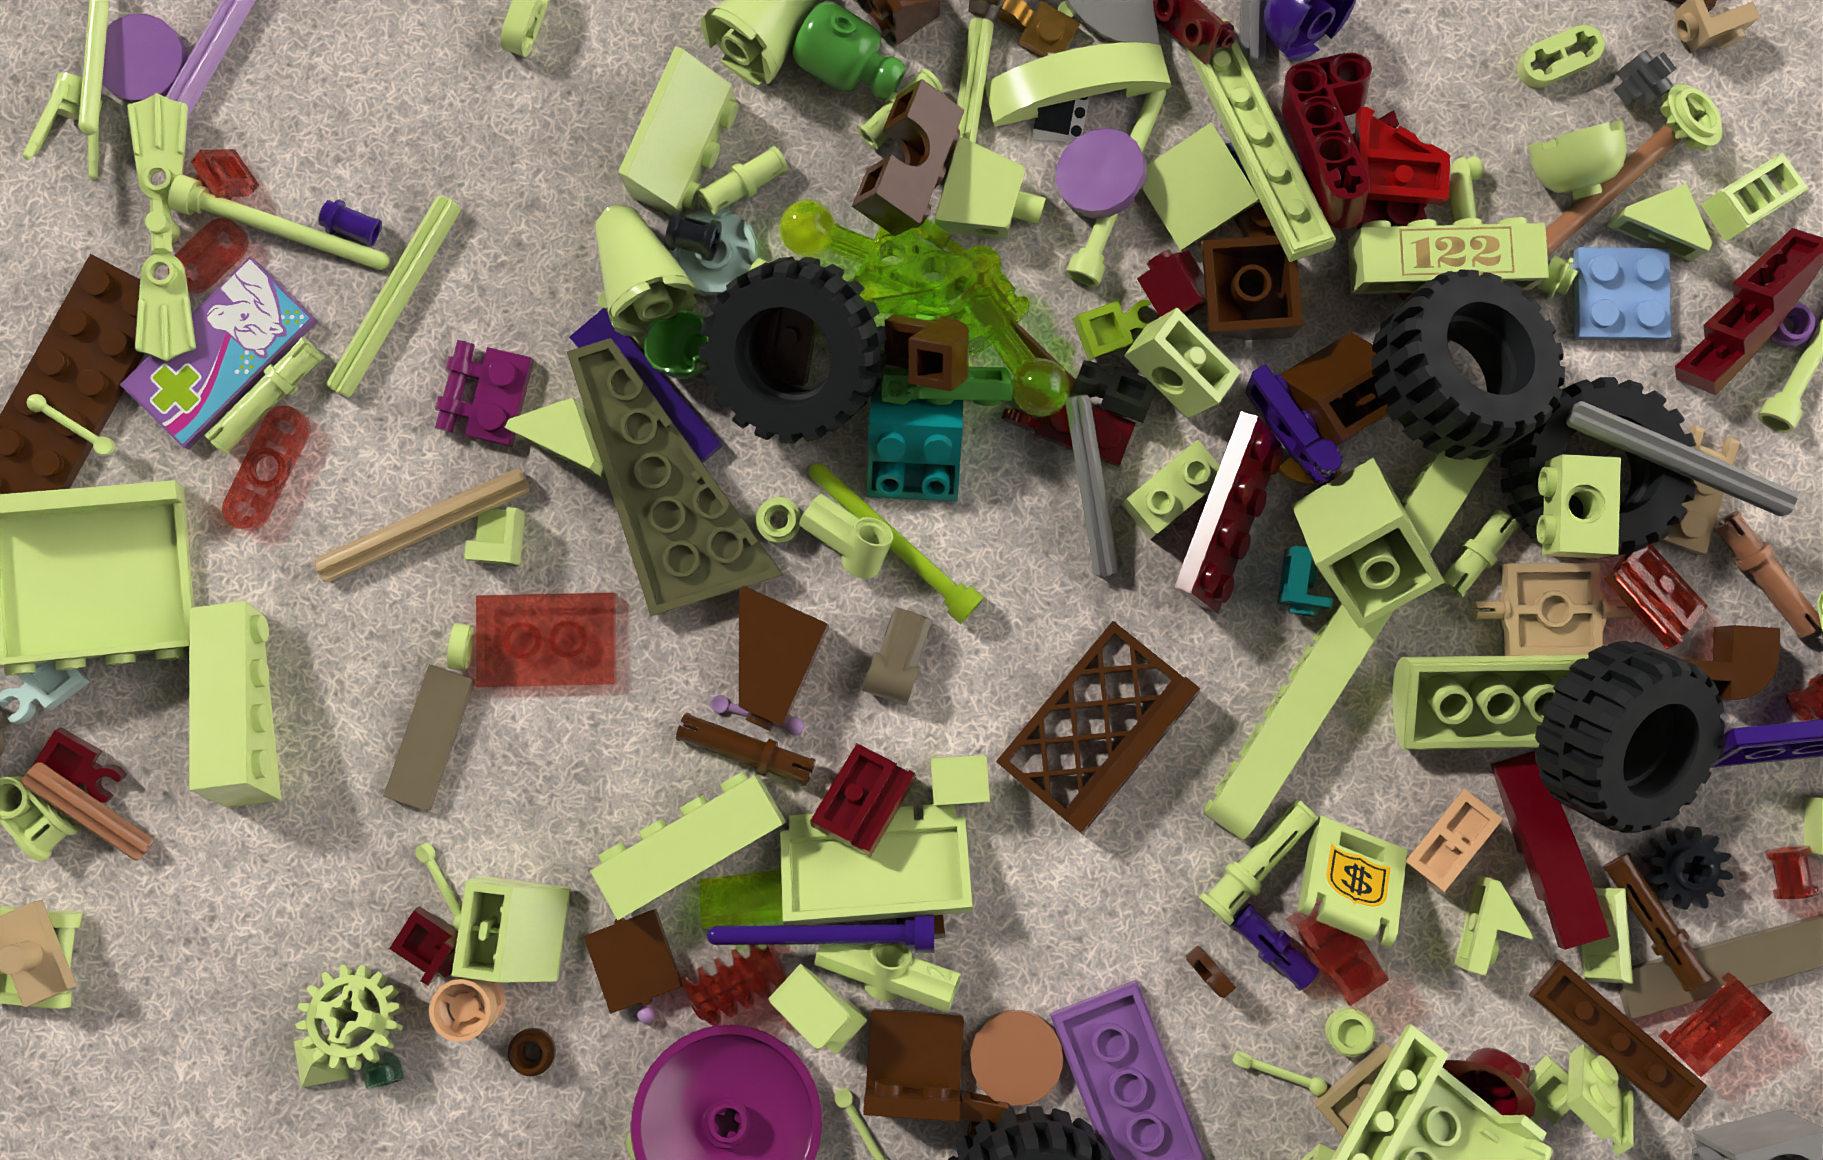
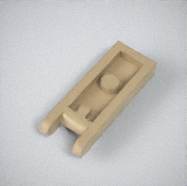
[1659,424,1740,555]

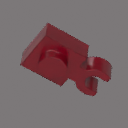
[31,727,127,803]

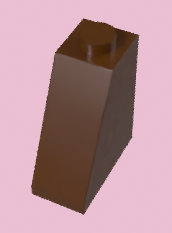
[739,585,829,731]

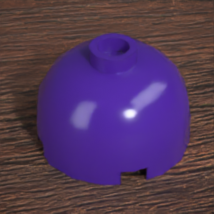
[1263,0,1356,61]

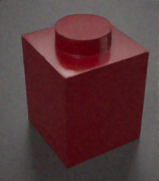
[1137,249,1206,317]

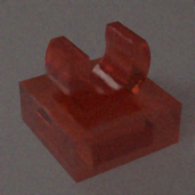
[191,149,259,200]

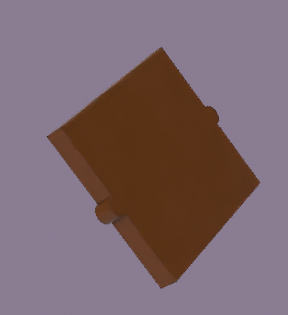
[584,909,683,1014]

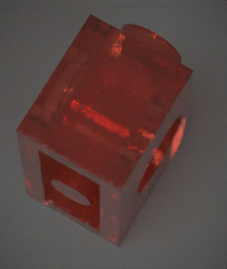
[1285,898,1389,1006]

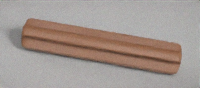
[21,762,154,861]

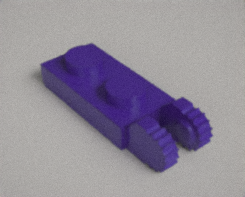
[1245,364,1343,485]

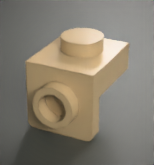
[1674,0,1760,53]

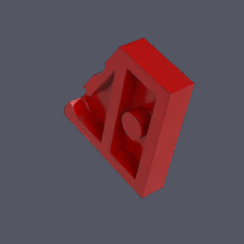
[1355,106,1451,205]

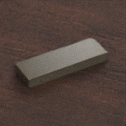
[383,664,476,811]

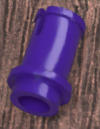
[318,199,382,247]

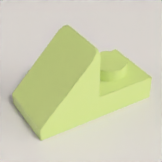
[1454,875,1533,976]
[769,964,868,1055]

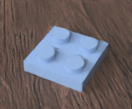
[1573,247,1671,341]

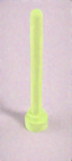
[78,0,109,135]
[1065,89,1166,287]
[168,174,389,270]
[1757,317,1823,433]

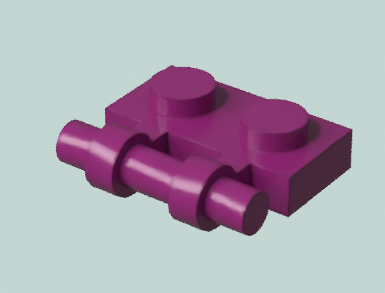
[435,340,534,447]

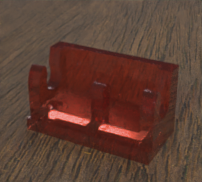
[1658,972,1773,1077]

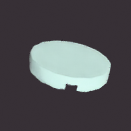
[669,208,759,298]

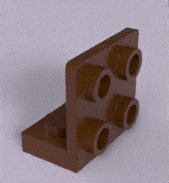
[863,1008,964,1122]

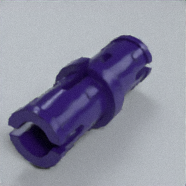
[1230,903,1319,991]

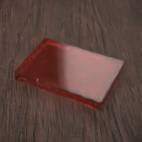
[476,592,617,687]

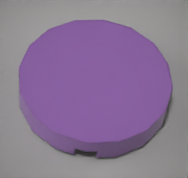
[102,14,188,104]
[1056,128,1147,218]

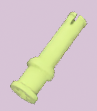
[1198,799,1318,926]

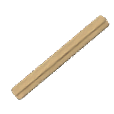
[315,468,530,582]

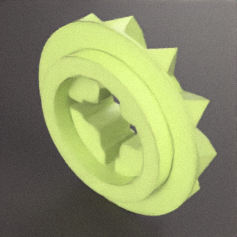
[1660,84,1723,152]

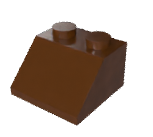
[1201,235,1303,340]

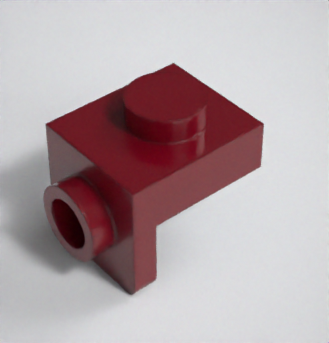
[389,906,458,986]

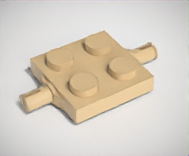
[1471,563,1635,656]

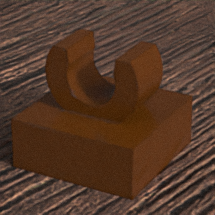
[960,1090,1008,1138]

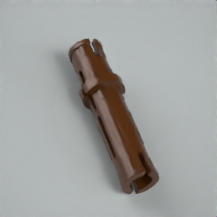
[676,712,816,787]
[1602,852,1712,992]

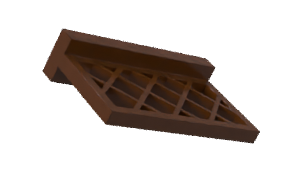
[996,621,1200,835]

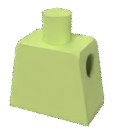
[934,137,1046,239]

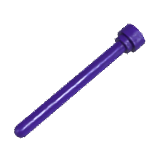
[707,915,934,953]

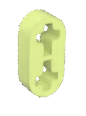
[501,0,549,57]
[1517,24,1605,88]

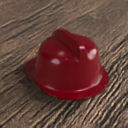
[1443,1047,1536,1119]

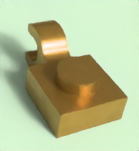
[997,0,1080,58]

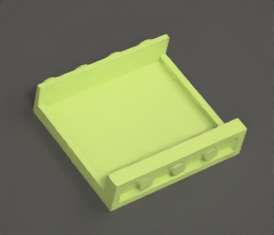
[0,480,194,676]

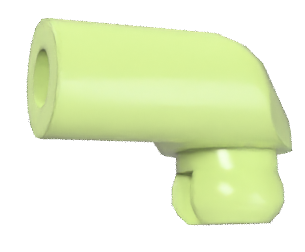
[1449,156,1484,222]

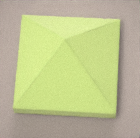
[294,1034,349,1088]

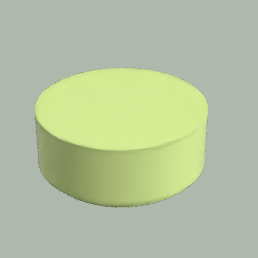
[447,623,475,671]
[1325,1007,1375,1057]

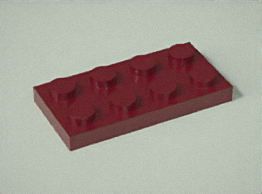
[1174,412,1283,613]

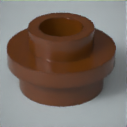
[508,1028,556,1076]

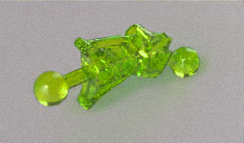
[778,199,1070,417]

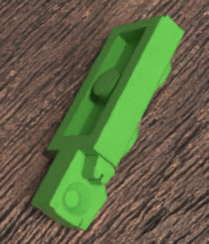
[881,366,1013,406]

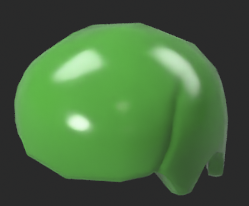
[644,309,709,379]

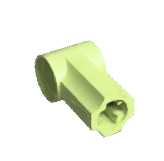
[799,493,893,579]

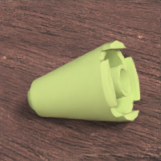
[700,0,817,86]
[595,205,698,337]

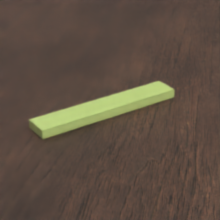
[1184,18,1336,262]

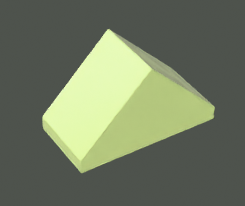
[1607,183,1713,262]

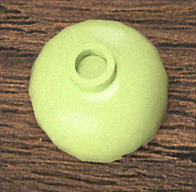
[1527,119,1627,200]

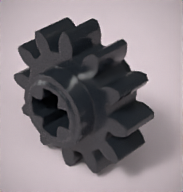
[1641,826,1733,910]

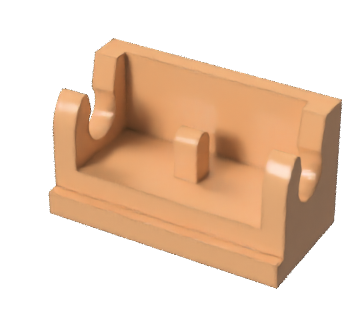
[1405,788,1504,893]

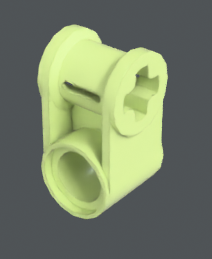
[0,774,82,862]

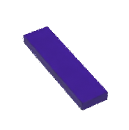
[569,308,723,463]

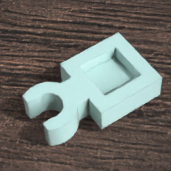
[0,663,90,725]

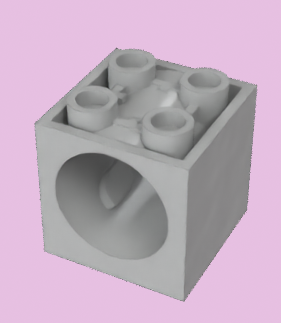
[1692,1109,1823,1160]

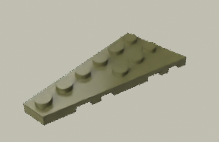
[567,338,784,616]

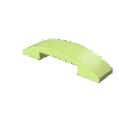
[985,42,1171,127]

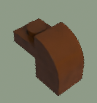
[885,314,969,391]
[1683,625,1780,700]

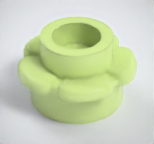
[1537,255,1578,299]

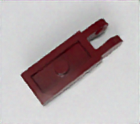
[1001,382,1136,467]

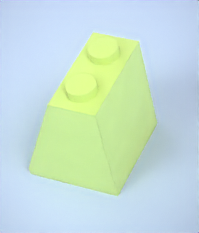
[1291,457,1445,628]

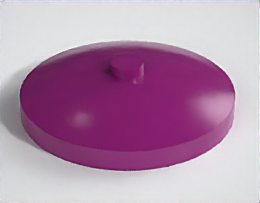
[630,1025,822,1160]

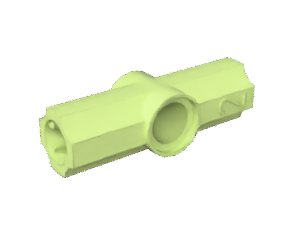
[814,944,961,1013]

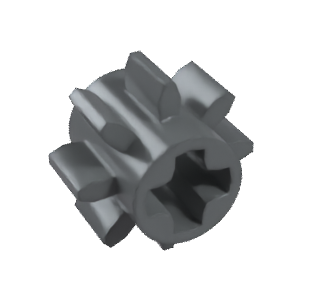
[1614,50,1677,108]

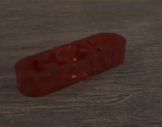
[222,406,311,531]

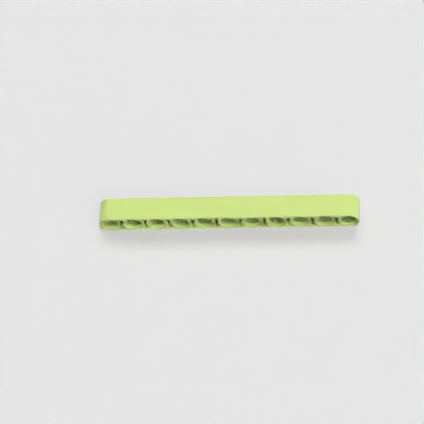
[1203,451,1495,840]

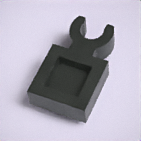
[1072,360,1156,423]

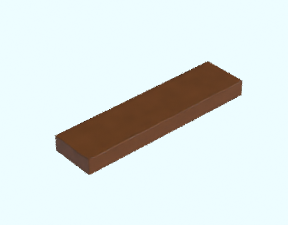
[1528,959,1707,1122]

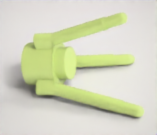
[23,72,103,180]

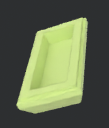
[1581,887,1633,984]

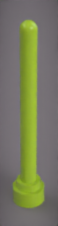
[808,462,985,625]

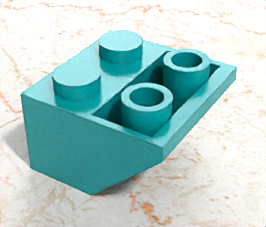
[867,391,963,502]

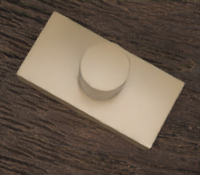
[0,899,76,1008]

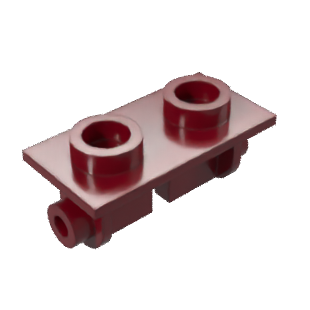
[1153,0,1236,64]

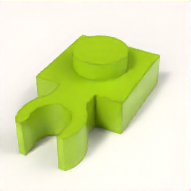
[1072,300,1153,361]

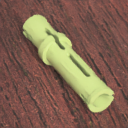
[205,337,325,455]

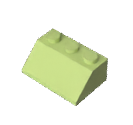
[618,46,739,215]

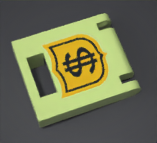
[1298,815,1408,948]

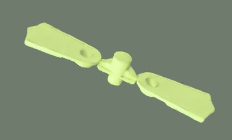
[127,93,196,361]

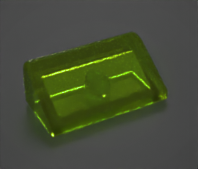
[700,870,783,929]

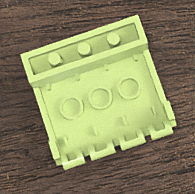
[1331,1024,1554,1160]

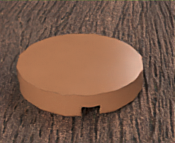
[970,1009,1063,1106]

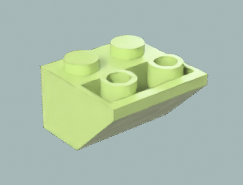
[452,875,571,983]

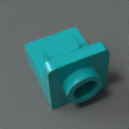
[1277,546,1333,617]

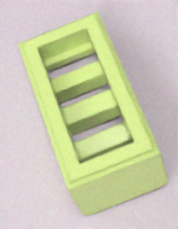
[1701,153,1809,241]

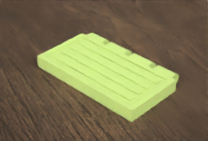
[780,804,973,925]

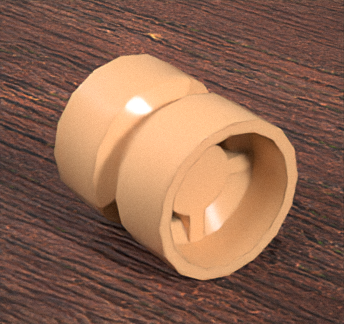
[429,977,506,1042]

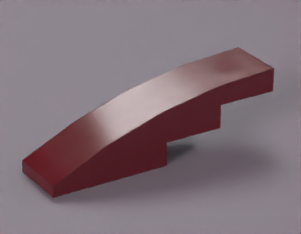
[1674,228,1823,395]
[1491,751,1611,950]

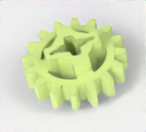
[295,965,405,1070]

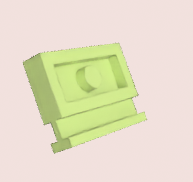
[1567,1044,1634,1156]

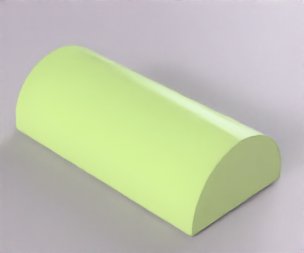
[1392,654,1589,750]

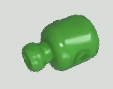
[792,1,906,100]

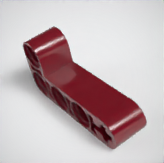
[1281,52,1372,229]

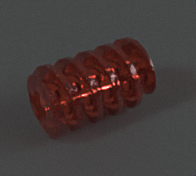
[681,945,787,1027]

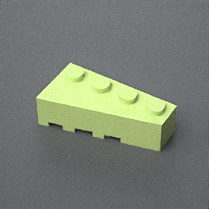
[189,601,281,808]

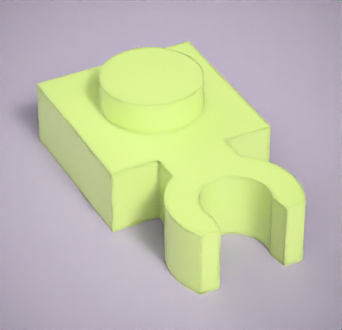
[1527,1055,1570,1127]

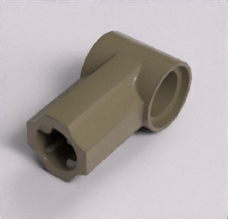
[863,607,933,706]

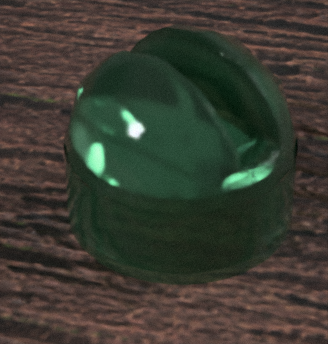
[363,1051,404,1089]

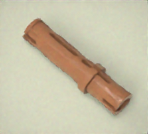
[1714,511,1821,638]

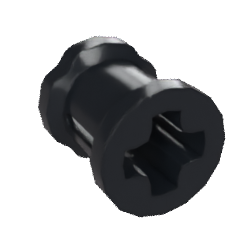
[665,209,722,261]

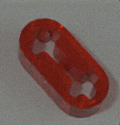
[168,218,249,294]

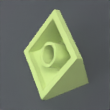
[505,397,607,480]

